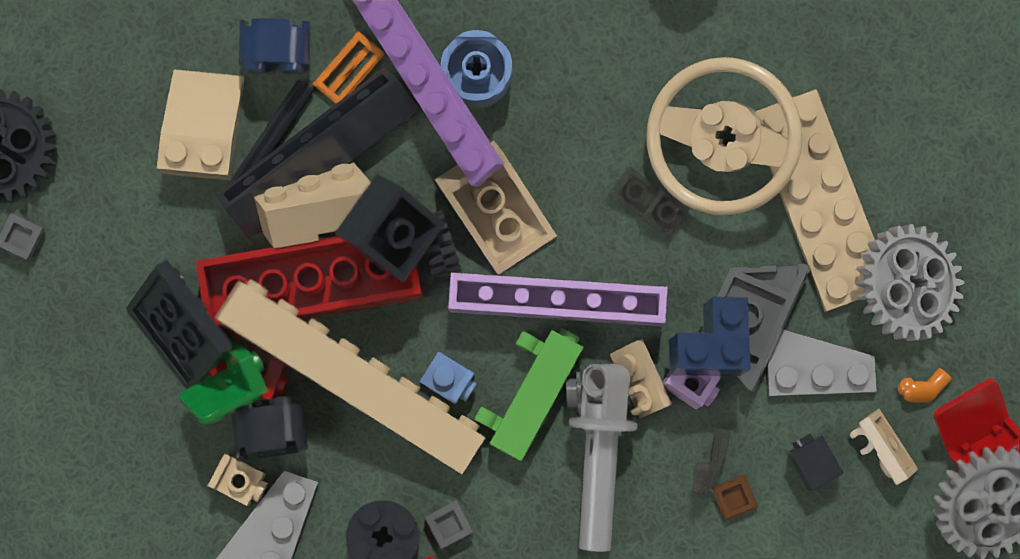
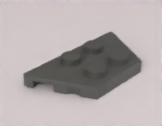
[701,264,811,393]

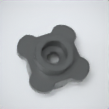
[566,372,583,414]

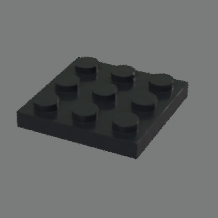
[126,259,233,389]

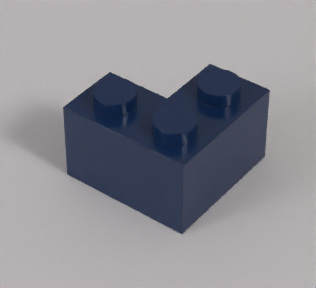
[669,297,750,376]

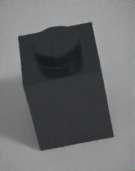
[788,433,844,491]

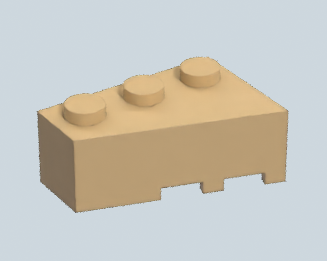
[254,163,370,248]

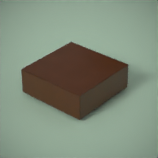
[711,474,758,521]

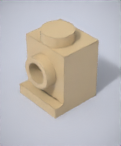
[208,454,268,506]

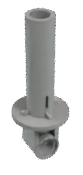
[569,364,638,551]

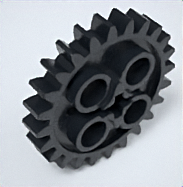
[0,89,58,203]

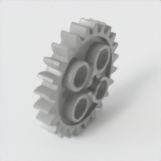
[855,224,964,341]
[933,446,1020,559]

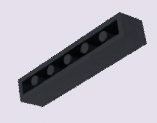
[215,67,419,239]

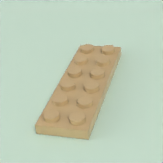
[755,89,875,312]

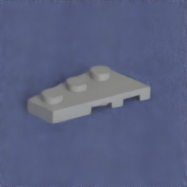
[767,330,876,396]
[216,471,319,559]

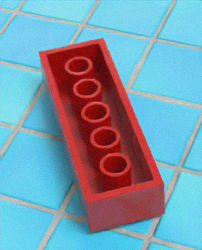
[195,236,423,333]

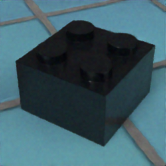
[335,174,445,283]

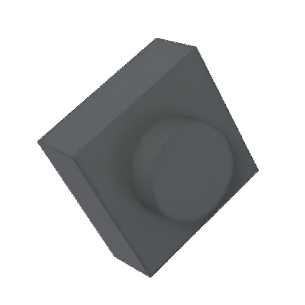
[0,213,45,261]
[425,500,473,549]

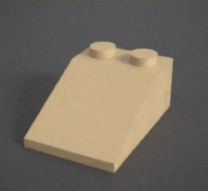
[157,70,244,181]
[435,141,557,275]

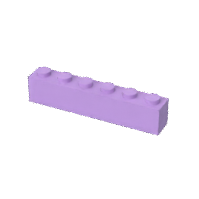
[449,273,667,326]

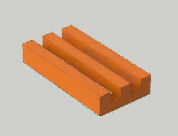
[313,31,385,104]

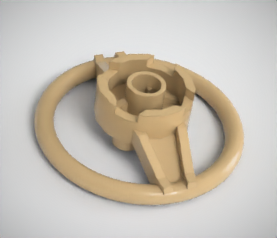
[646,57,802,215]

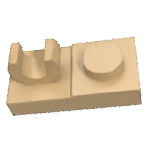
[610,339,672,419]
[850,409,918,485]

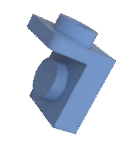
[419,351,477,405]

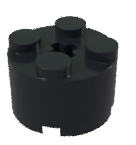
[231,397,308,459]
[346,500,420,559]

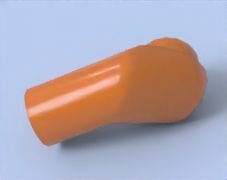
[898,368,952,403]

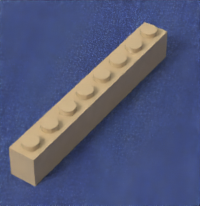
[215,279,485,474]

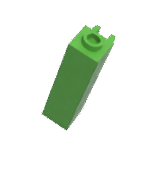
[475,328,583,462]

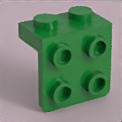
[179,332,267,424]

